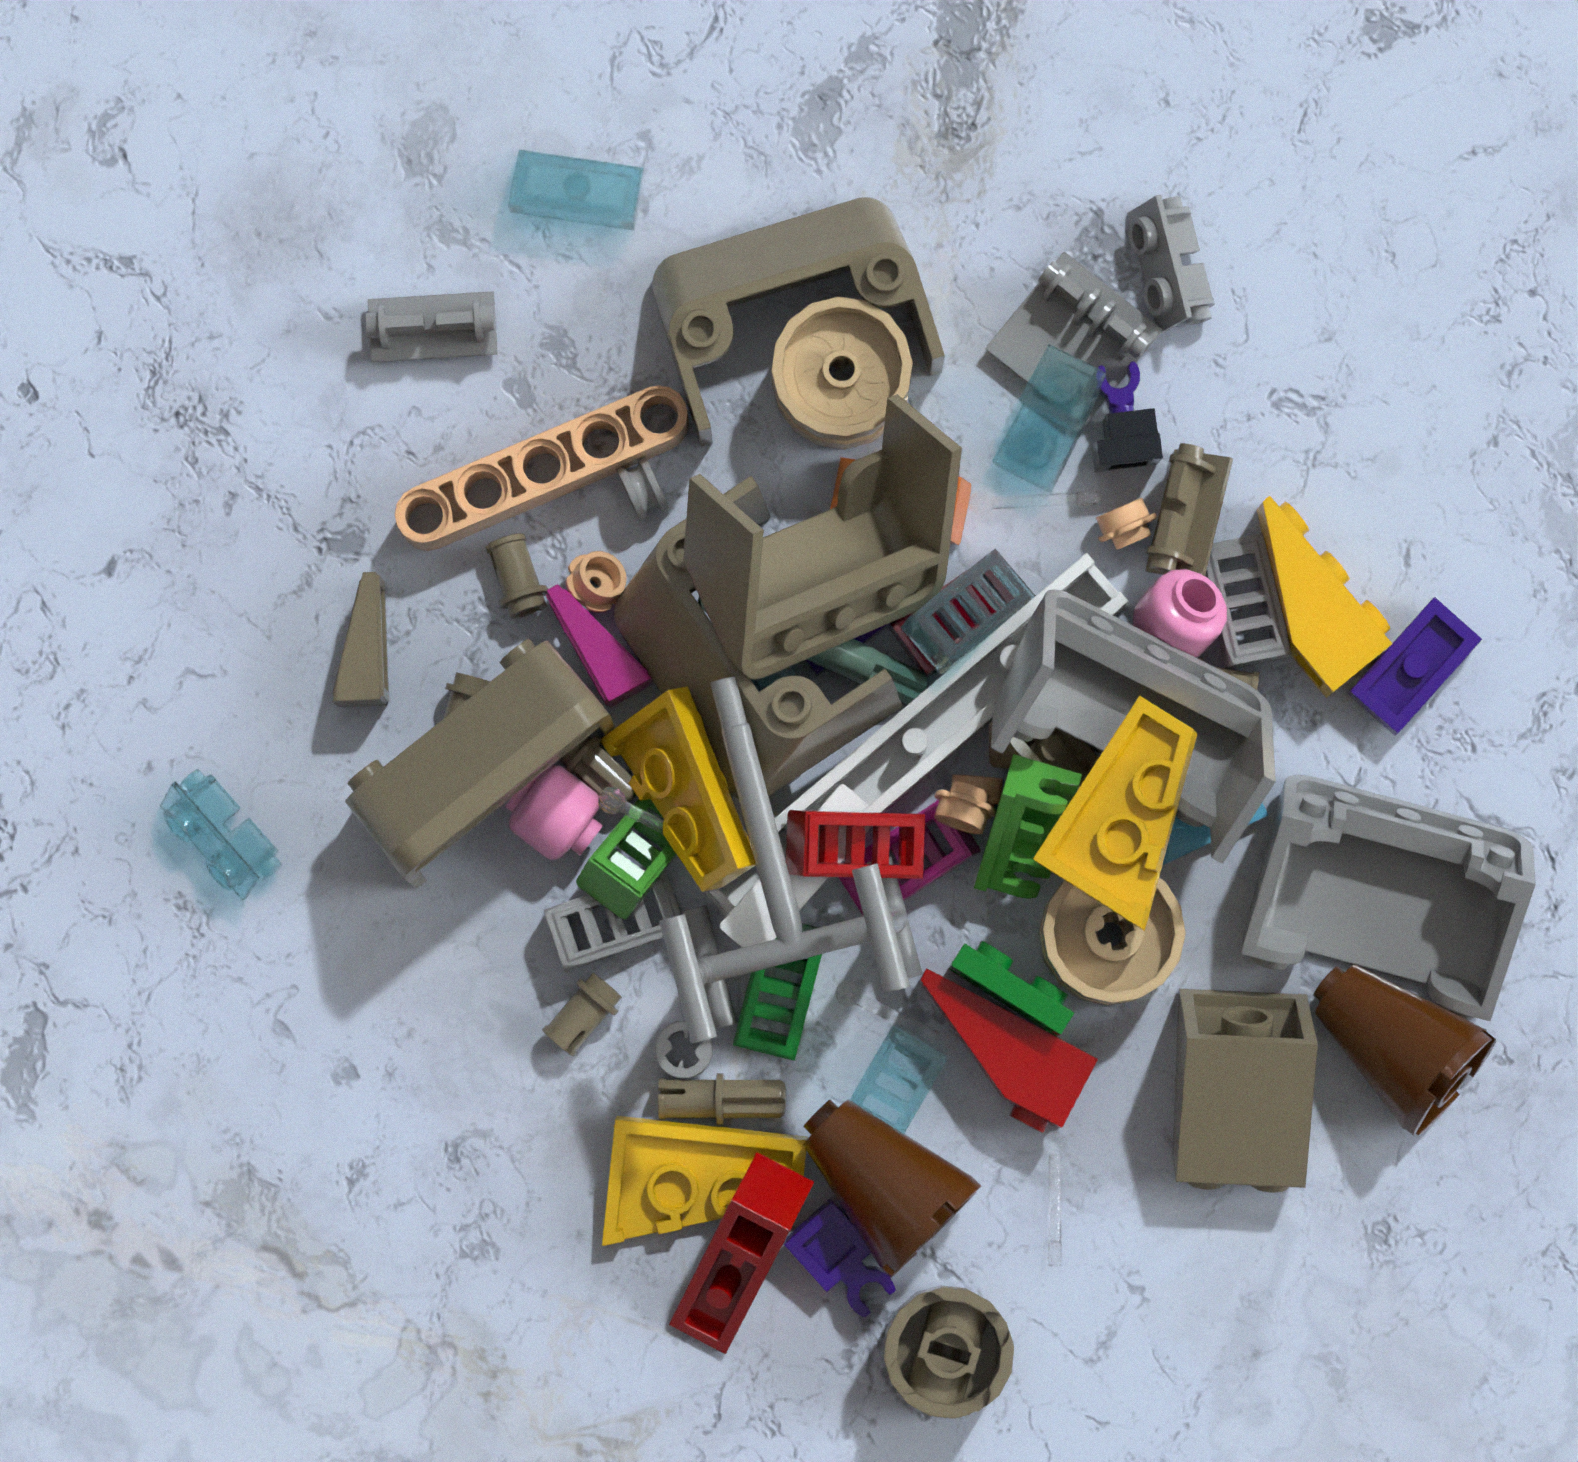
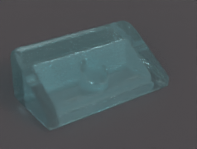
[508,149,644,231]

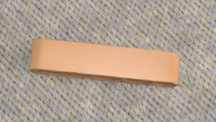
[395,385,689,551]

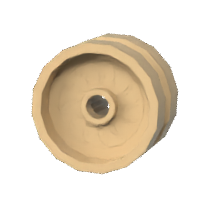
[771,297,913,450]
[1038,878,1186,1006]

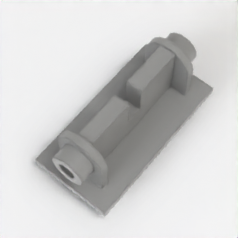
[1127,195,1215,333]
[366,291,498,362]

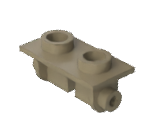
[1145,443,1233,576]

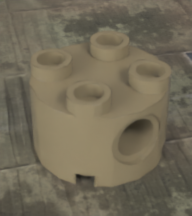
[883,1285,1014,1419]

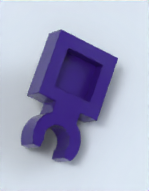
[783,1198,896,1318]

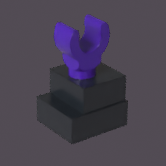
[1091,361,1163,472]

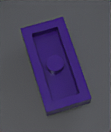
[1347,597,1482,736]

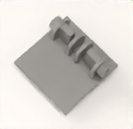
[985,251,1163,428]

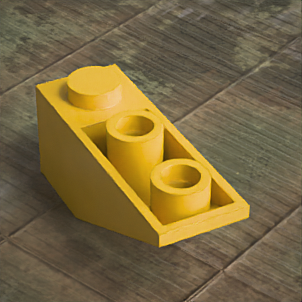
[1256,496,1392,698]

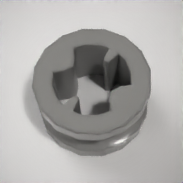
[616,456,669,521]
[655,1021,713,1079]

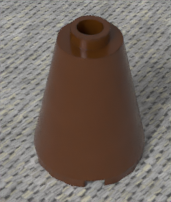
[1313,964,1496,1136]
[803,1099,981,1278]

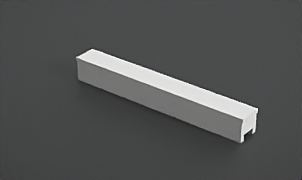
[704,553,1128,917]

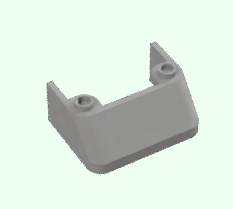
[991,590,1276,864]

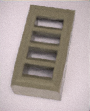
[332,572,389,707]

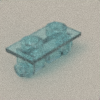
[160,769,282,901]

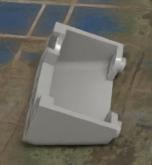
[1240,775,1536,1021]

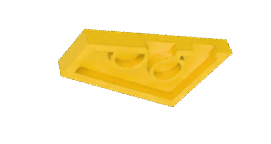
[601,686,756,892]
[1033,696,1197,932]
[602,1116,808,1246]

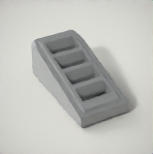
[1205,533,1292,669]
[544,870,681,972]

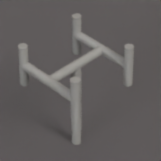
[659,676,923,1043]

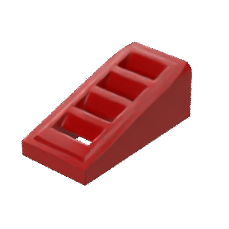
[786,810,925,879]

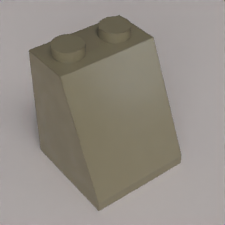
[1172,988,1318,1193]

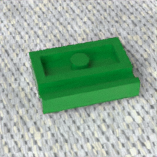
[948,941,1074,1037]

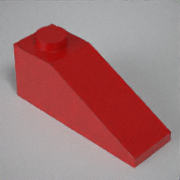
[919,968,1098,1133]
[669,1152,814,1354]

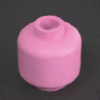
[1133,569,1227,658]
[505,765,603,860]

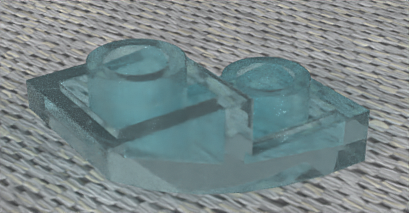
[992,344,1106,494]

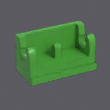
[974,754,1082,899]

